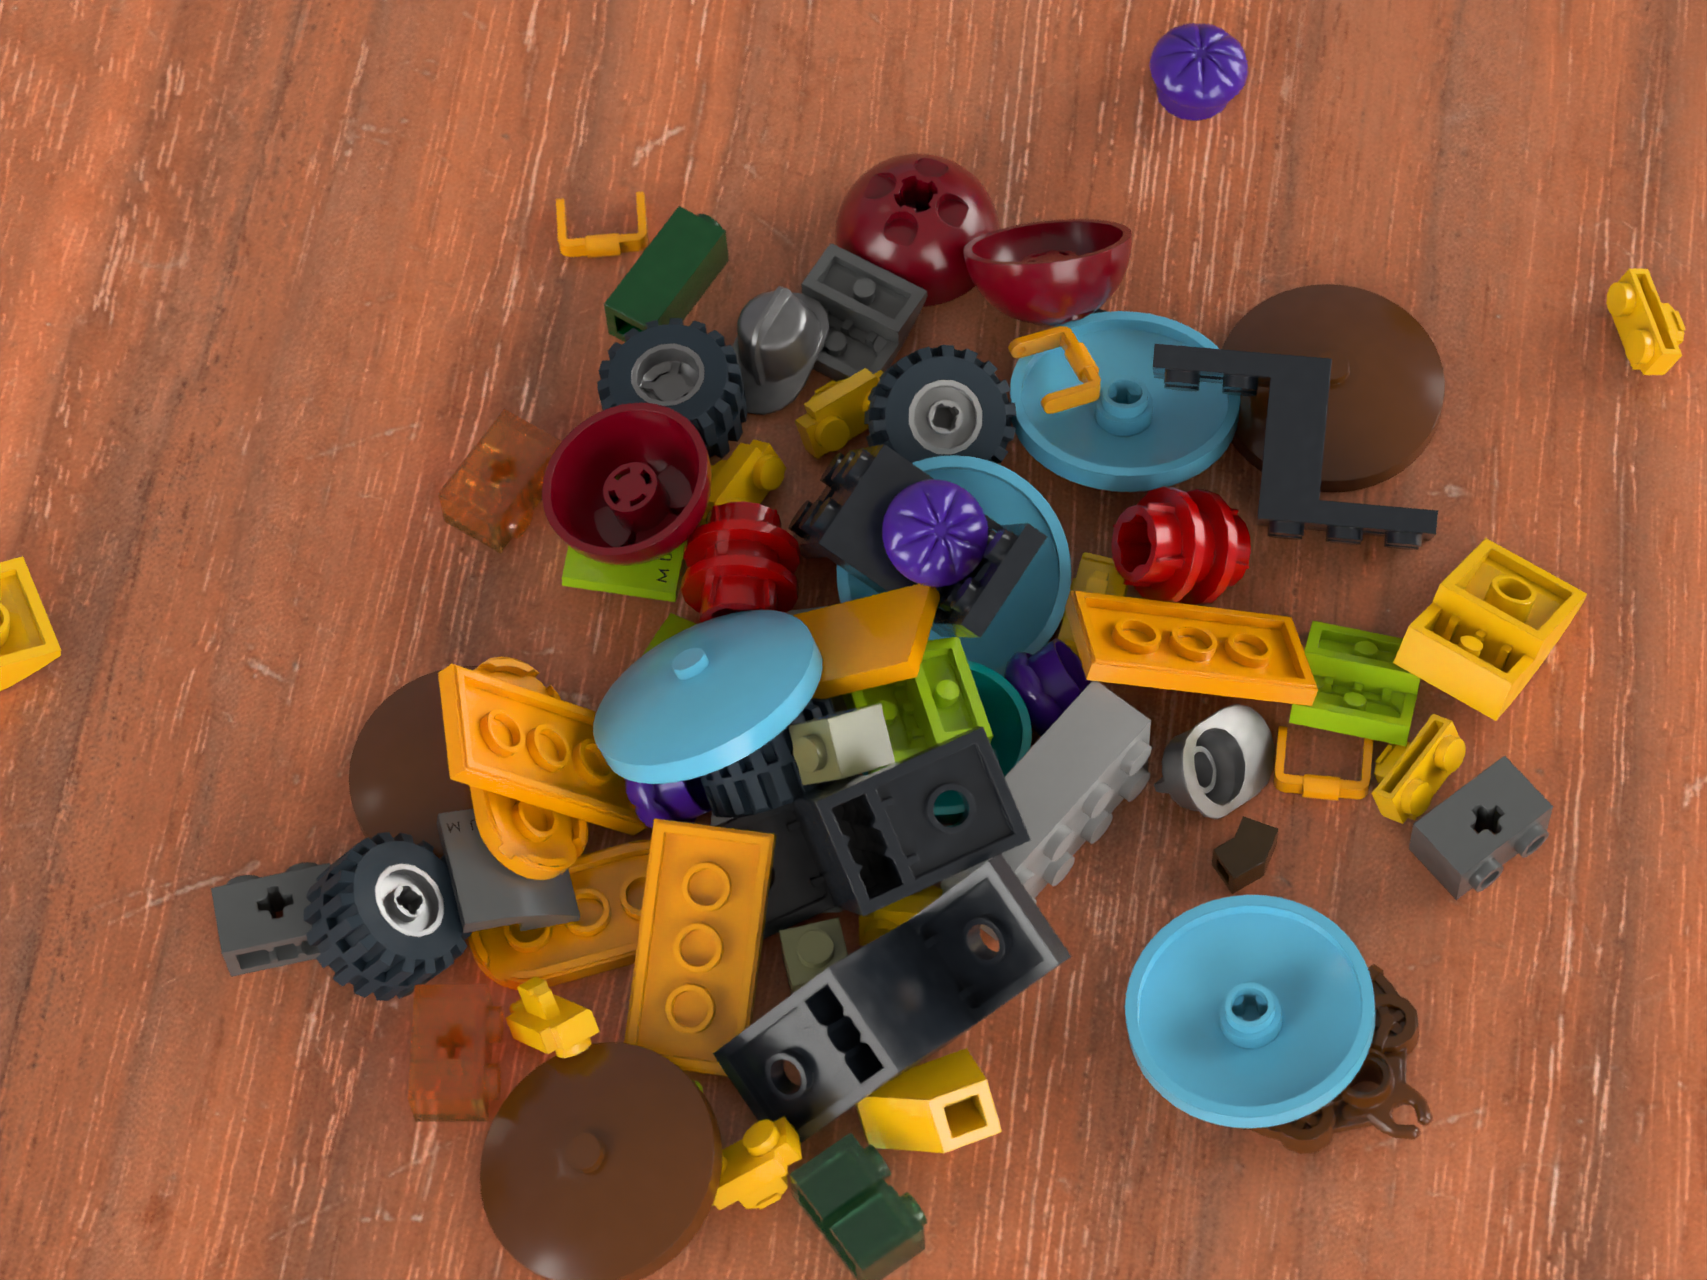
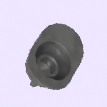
[732,286,830,415]
[1154,704,1275,819]

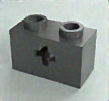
[1409,755,1553,900]
[211,862,331,977]

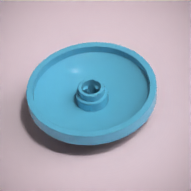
[1010,311,1240,492]
[836,455,1071,677]
[593,610,823,784]
[1125,895,1375,1128]

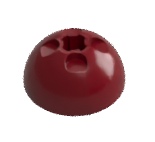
[835,153,1000,307]
[963,219,1132,326]
[542,403,712,566]

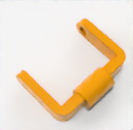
[556,191,648,258]
[1008,326,1101,414]
[1274,726,1373,801]

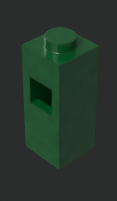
[604,206,729,342]

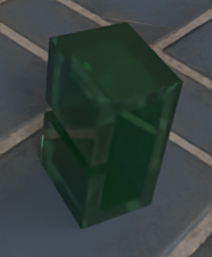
[790,1132,928,1280]

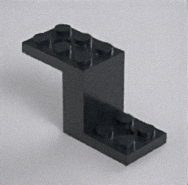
[1153,344,1438,550]
[788,444,1047,638]
[715,726,1031,939]
[713,854,1072,1144]

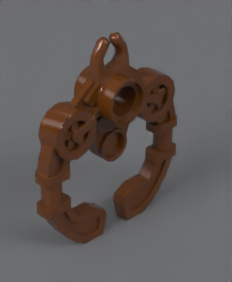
[1242,964,1433,1154]

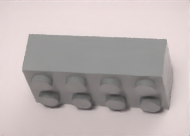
[940,681,1152,941]

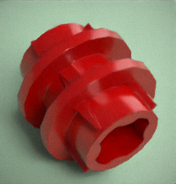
[1111,486,1251,606]
[681,501,801,623]

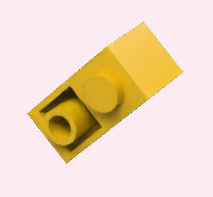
[856,1048,1002,1153]

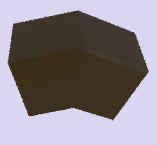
[1212,816,1279,894]

